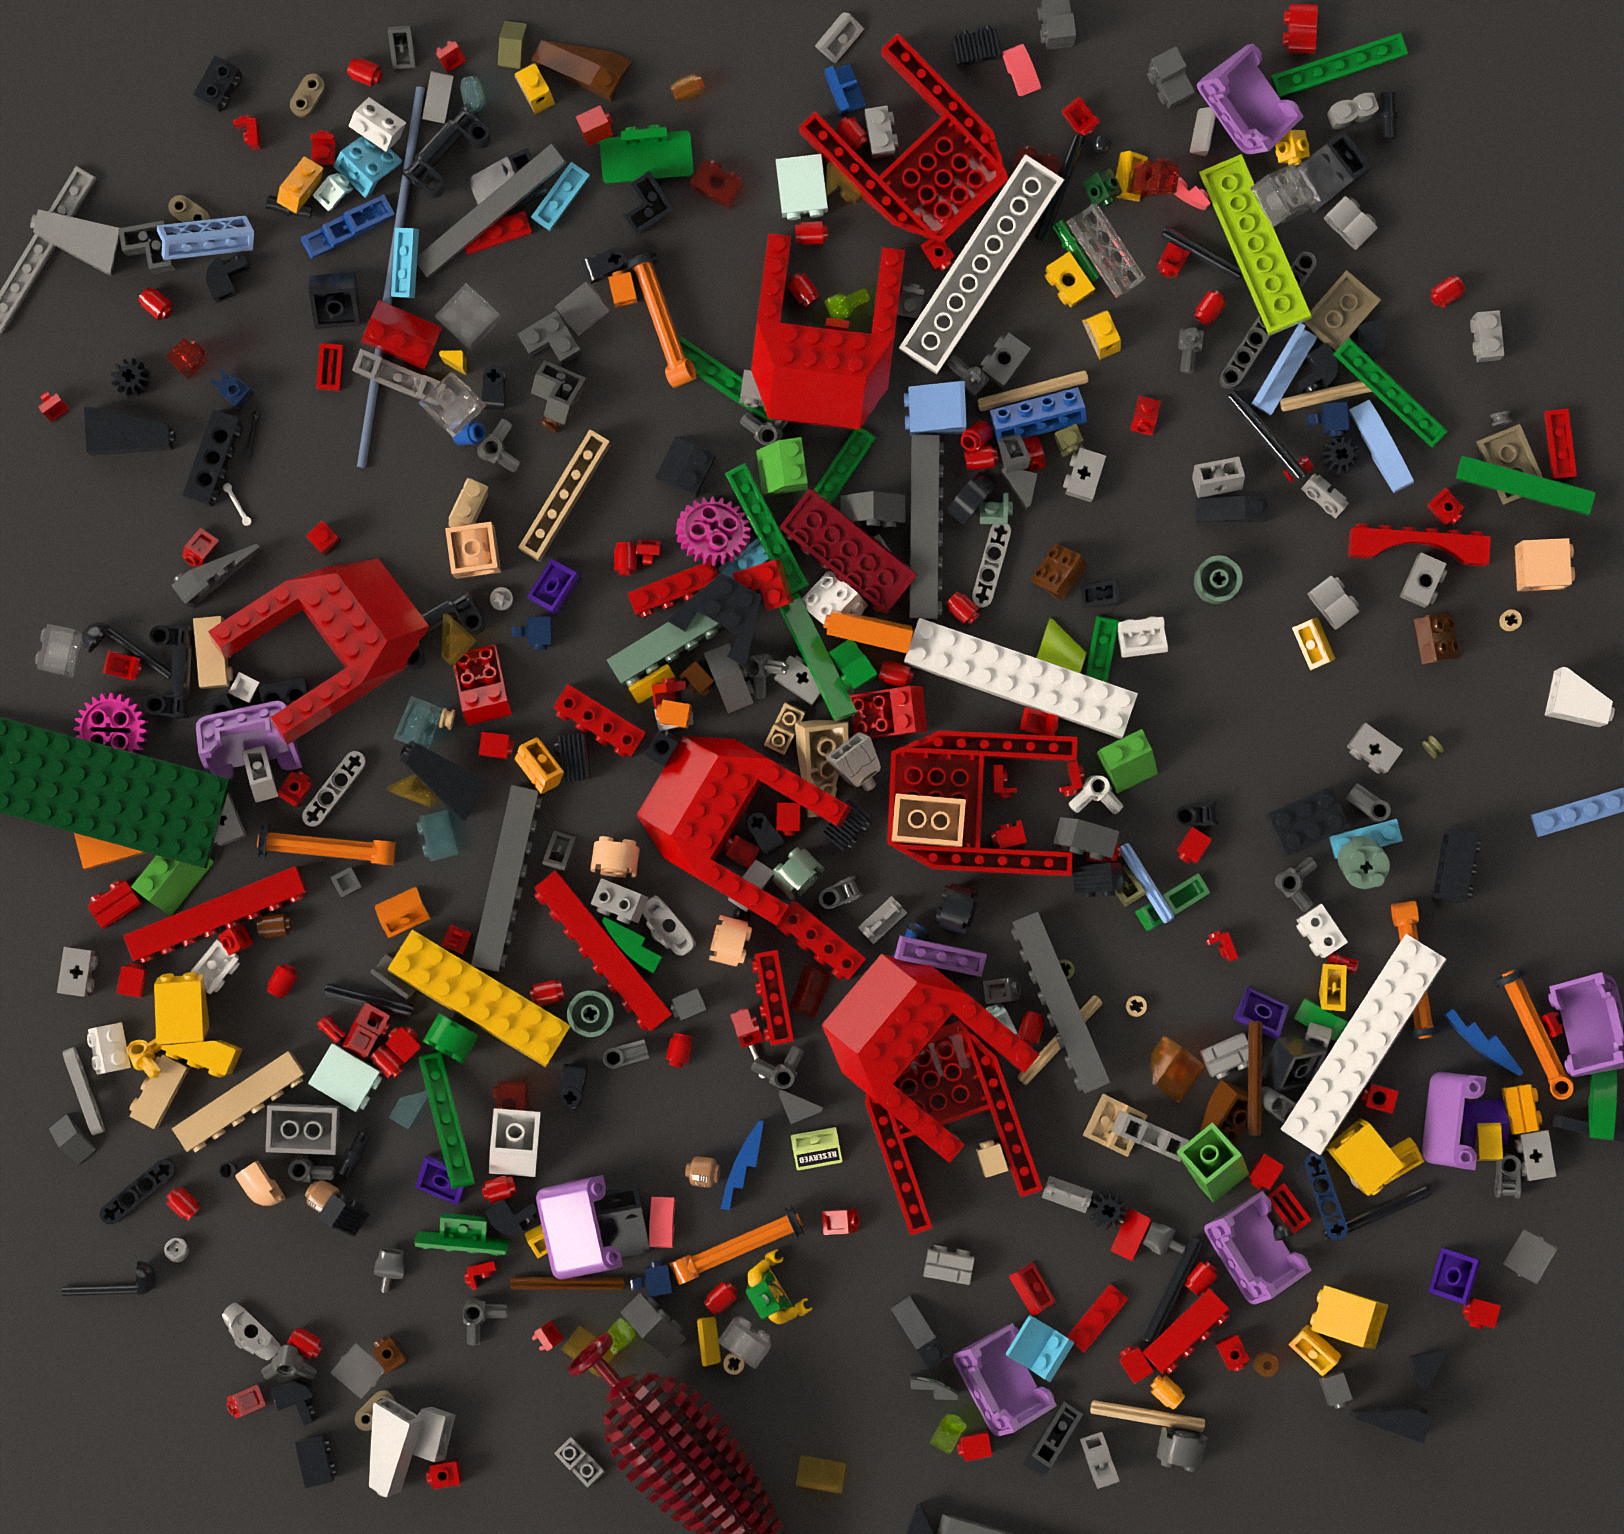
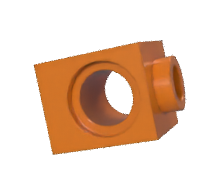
[608,270,638,308]
[656,700,692,728]

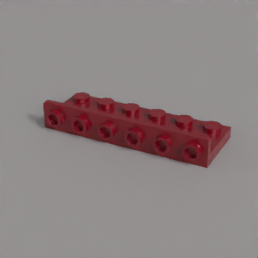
[779,488,918,614]

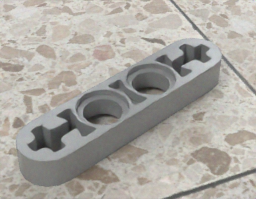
[972,523,1011,608]
[302,751,366,827]
[63,1047,105,1136]

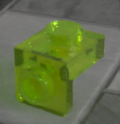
[605,1317,636,1355]
[929,1413,967,1454]

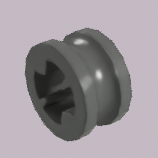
[1490,411,1513,427]

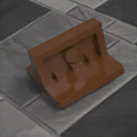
[1030,544,1088,602]
[1414,613,1459,665]

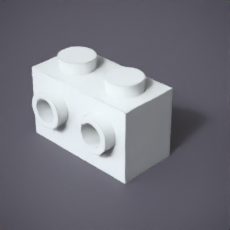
[349,97,406,152]
[1296,904,1348,958]

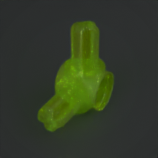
[824,288,870,320]

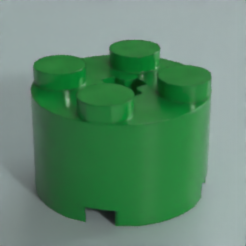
[423,1013,479,1064]

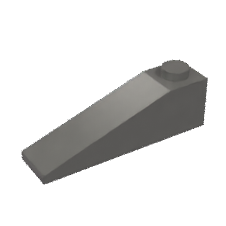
[171,543,263,609]

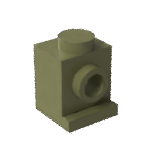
[1054,424,1084,457]

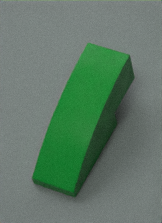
[1135,873,1210,931]
[602,917,662,973]
[1588,1069,1617,1140]

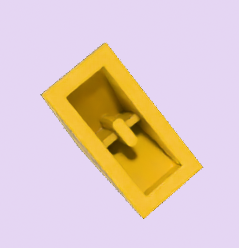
[1319,964,1347,1011]
[1474,1123,1503,1161]

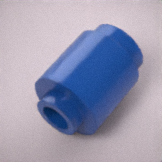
[452,421,486,446]

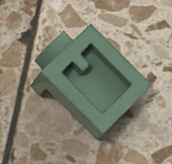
[980,493,1013,525]

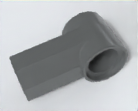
[1345,783,1391,823]
[603,1039,649,1069]

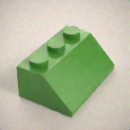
[131,855,214,916]

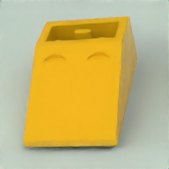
[161,1040,243,1078]

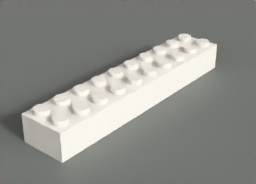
[899,154,1064,374]
[904,618,1138,739]
[1281,934,1447,1155]

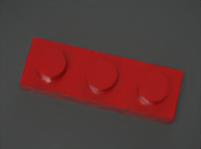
[465,211,532,255]
[1544,408,1577,480]
[1066,1284,1128,1352]

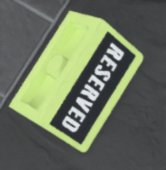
[791,1127,842,1170]

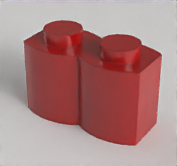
[1283,4,1318,54]

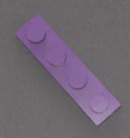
[894,935,987,977]

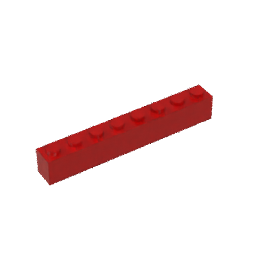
[123,866,308,964]
[534,870,672,1032]

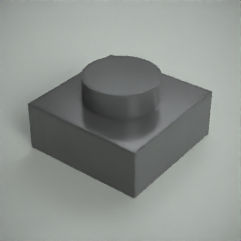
[330,867,362,898]

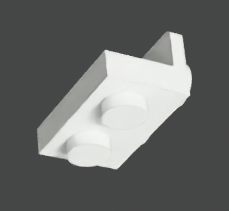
[1118,616,1168,658]
[190,939,240,994]
[87,1022,131,1075]

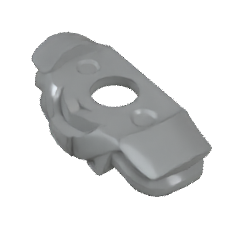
[642,896,696,956]
[222,1303,280,1360]

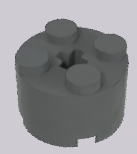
[1156,1427,1208,1472]

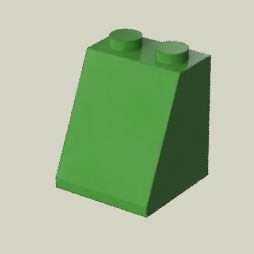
[756,437,808,496]
[1096,729,1158,794]
[1177,1122,1249,1203]

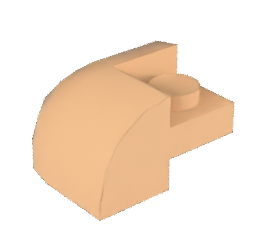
[235,1161,287,1206]

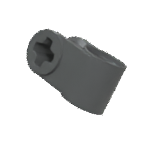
[818,875,864,910]
[1262,1086,1296,1124]
[1494,1153,1521,1199]

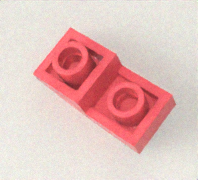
[1002,44,1041,96]
[1165,175,1210,210]
[649,1197,676,1248]

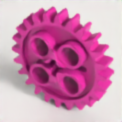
[676,497,751,566]
[73,693,149,754]

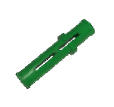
[1052,219,1101,283]

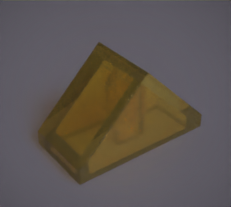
[441,614,477,665]

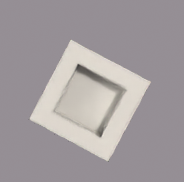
[228,672,260,703]

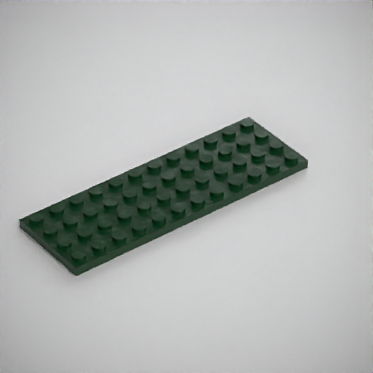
[0,717,232,869]

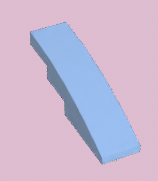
[1349,400,1414,493]

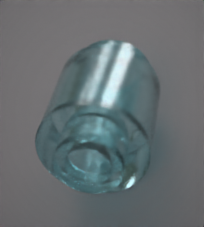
[460,76,486,112]

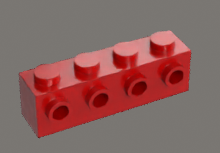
[627,560,719,618]
[553,684,647,758]
[778,900,866,981]
[751,950,794,1046]
[1142,1288,1230,1376]

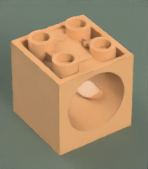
[445,522,501,579]
[1515,538,1575,591]

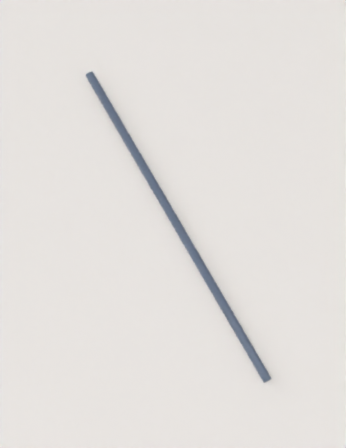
[357,87,425,468]

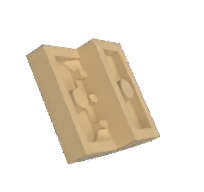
[1083,1094,1148,1157]

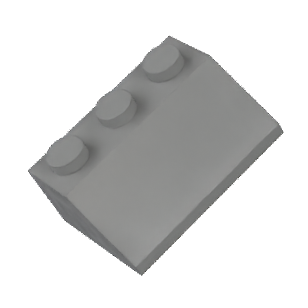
[266,1103,340,1155]

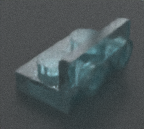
[394,696,443,749]
[416,810,459,861]

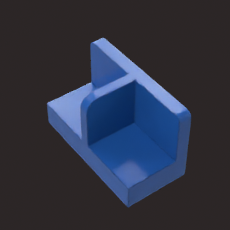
[824,64,866,116]

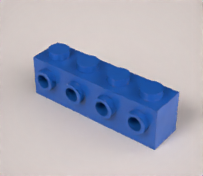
[990,387,1087,445]

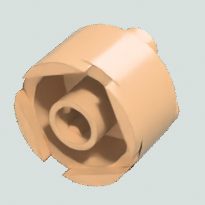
[590,836,640,878]
[709,915,752,967]

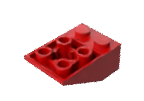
[451,644,512,726]
[849,686,928,739]

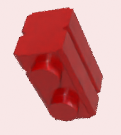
[87,879,144,929]

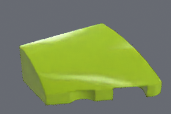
[1037,619,1086,673]

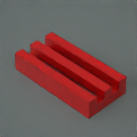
[316,343,344,391]
[1267,1183,1312,1234]

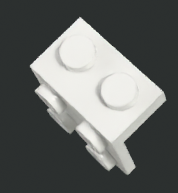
[802,571,868,639]

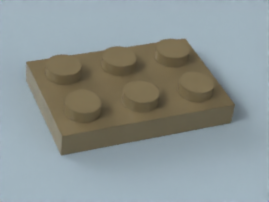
[1301,270,1381,352]
[1476,424,1543,505]

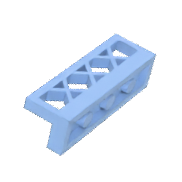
[157,216,254,260]
[1251,323,1317,416]

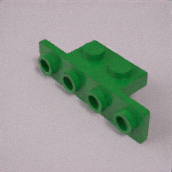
[414,1213,509,1256]

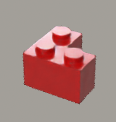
[732,559,794,611]

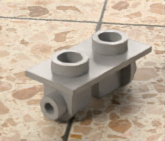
[1301,473,1349,519]
[858,896,907,944]
[1042,1176,1093,1213]

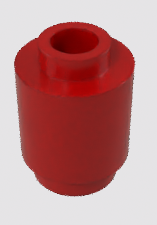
[347,58,383,87]
[836,117,869,151]
[795,221,828,245]
[787,273,820,308]
[1430,275,1466,308]
[138,287,173,320]
[1194,290,1227,326]
[961,421,993,451]
[964,444,998,471]
[614,542,637,576]
[945,591,980,625]
[879,660,914,687]
[267,963,298,999]
[530,980,565,1007]
[1017,1011,1045,1047]
[666,1033,693,1068]
[370,1045,404,1079]
[481,1175,517,1203]
[166,1187,201,1221]
[1184,1261,1218,1296]
[704,1281,738,1315]
[287,1327,323,1360]

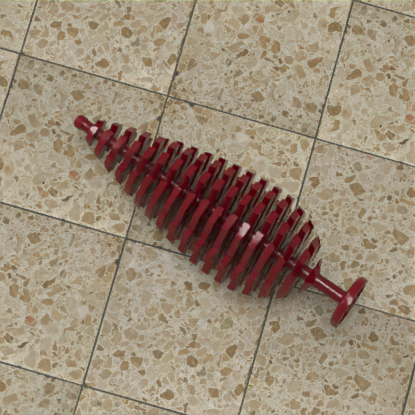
[567,1332,786,1534]

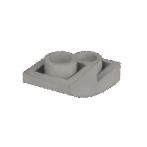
[422,71,453,123]
[728,859,773,912]
[554,1437,606,1488]

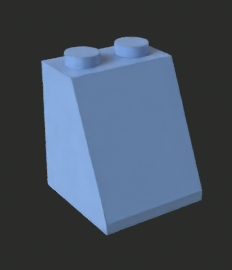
[904,381,966,436]

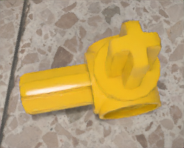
[127,1038,169,1079]

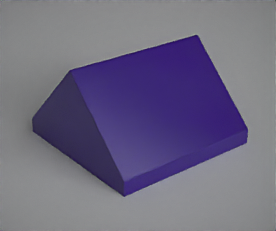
[527,559,581,616]
[1232,987,1289,1039]
[1460,1098,1510,1148]
[415,1154,466,1205]
[1428,1248,1481,1305]

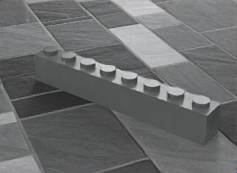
[909,435,944,620]
[471,785,543,972]
[1010,912,1111,1094]

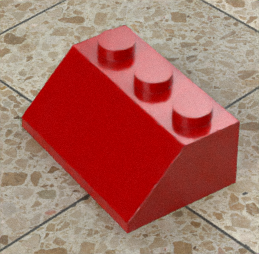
[361,300,442,369]

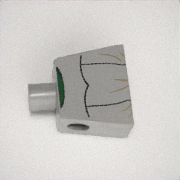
[825,732,881,791]

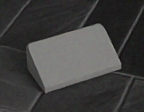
[815,12,864,63]
[1190,107,1216,156]

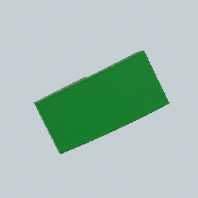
[1294,998,1349,1041]

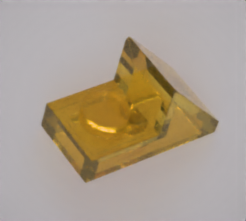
[826,161,862,205]
[386,775,435,808]

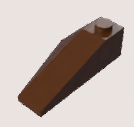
[531,40,633,102]
[1199,1080,1264,1144]

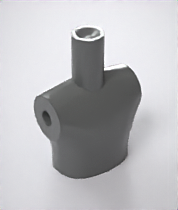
[1141,1221,1186,1256]
[373,1247,405,1293]

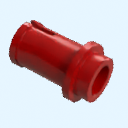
[1283,456,1314,483]
[1327,951,1358,974]
[317,1014,346,1044]

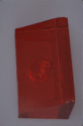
[790,965,832,1018]

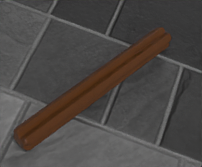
[1248,1021,1263,1136]
[510,1277,625,1290]

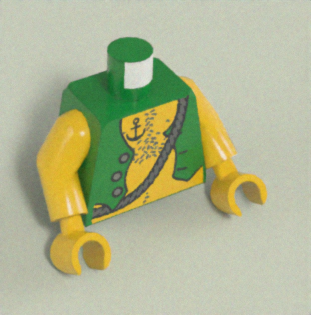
[746,1249,812,1324]

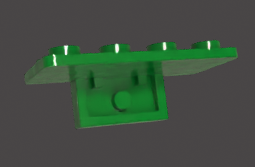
[600,125,694,184]

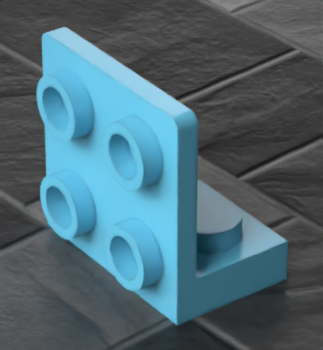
[333,136,402,198]
[1006,1315,1074,1382]

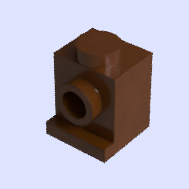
[678,661,715,698]
[372,1336,408,1374]

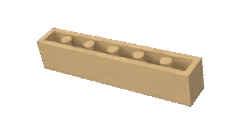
[519,430,611,562]
[172,1051,306,1153]

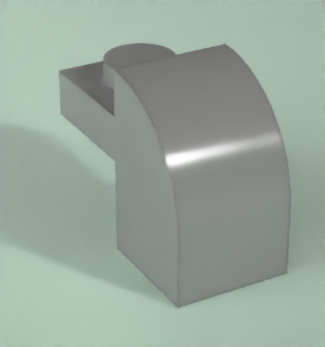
[1080,1432,1120,1489]

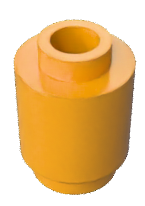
[1150,1375,1185,1409]

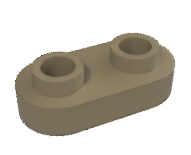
[290,74,325,118]
[168,195,211,232]
[355,1390,395,1431]

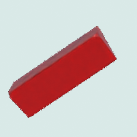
[1110,1208,1151,1261]
[1009,1262,1056,1316]

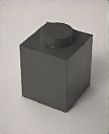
[670,988,707,1021]
[1319,1370,1353,1409]

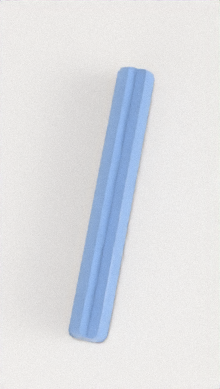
[1120,843,1174,923]

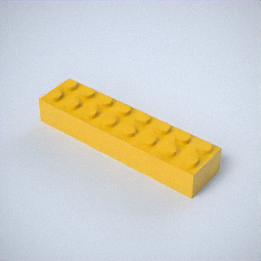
[388,930,570,1067]

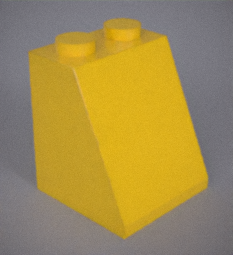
[154,972,210,1045]
[1326,1118,1404,1196]
[1310,1285,1388,1349]

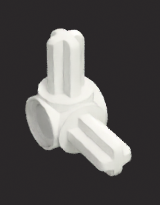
[1069,775,1123,814]

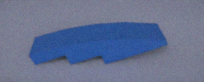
[301,195,395,260]
[1442,1009,1523,1076]
[720,1120,764,1210]

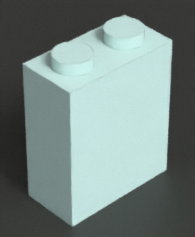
[776,154,828,220]
[308,1043,382,1112]

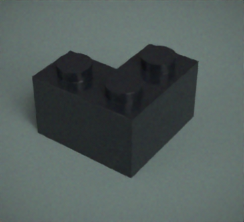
[622,171,674,235]

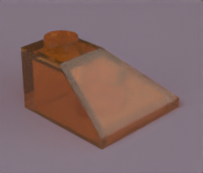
[1151,1036,1205,1103]

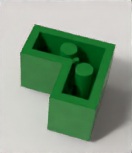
[829,639,877,692]

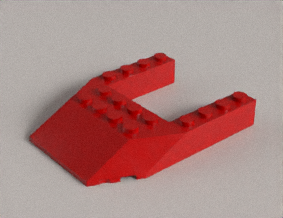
[799,33,1008,243]
[751,233,905,430]
[208,558,429,745]
[887,731,1077,877]
[637,736,852,928]
[822,954,1040,1163]
[865,1021,1043,1235]

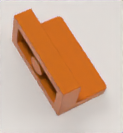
[375,887,431,938]

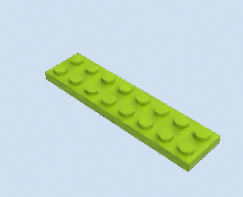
[1199,154,1312,336]

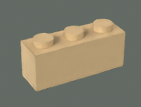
[193,616,233,689]
[129,1054,190,1129]

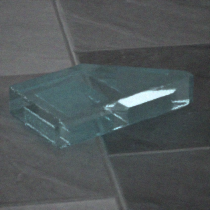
[389,1091,428,1129]

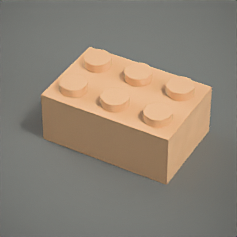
[892,794,966,847]

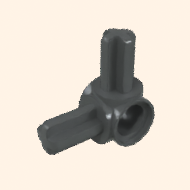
[1178,327,1204,374]
[946,355,990,397]
[740,413,789,446]
[477,419,520,473]
[745,653,789,699]
[1275,856,1317,912]
[751,1046,804,1089]
[288,1153,335,1183]
[463,1298,508,1346]
[261,1345,317,1380]

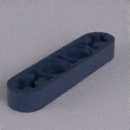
[1304,1153,1348,1241]

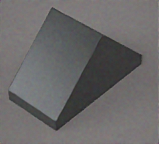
[388,26,416,69]
[998,434,1030,473]
[1001,468,1037,510]
[542,831,576,871]
[779,1089,823,1124]
[49,1114,97,1164]

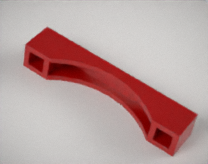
[1348,524,1491,566]

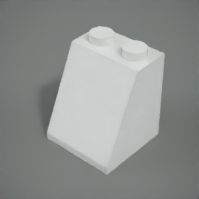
[1545,667,1615,727]
[489,1109,540,1177]

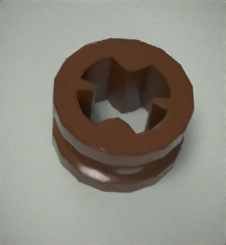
[539,417,563,434]

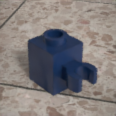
[210,369,254,410]
[1307,402,1349,437]
[512,617,553,651]
[630,1260,673,1297]

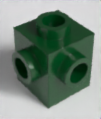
[1082,168,1123,207]

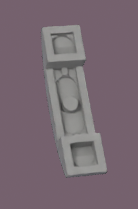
[352,349,445,405]

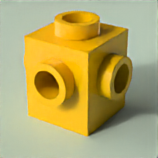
[1275,130,1310,166]

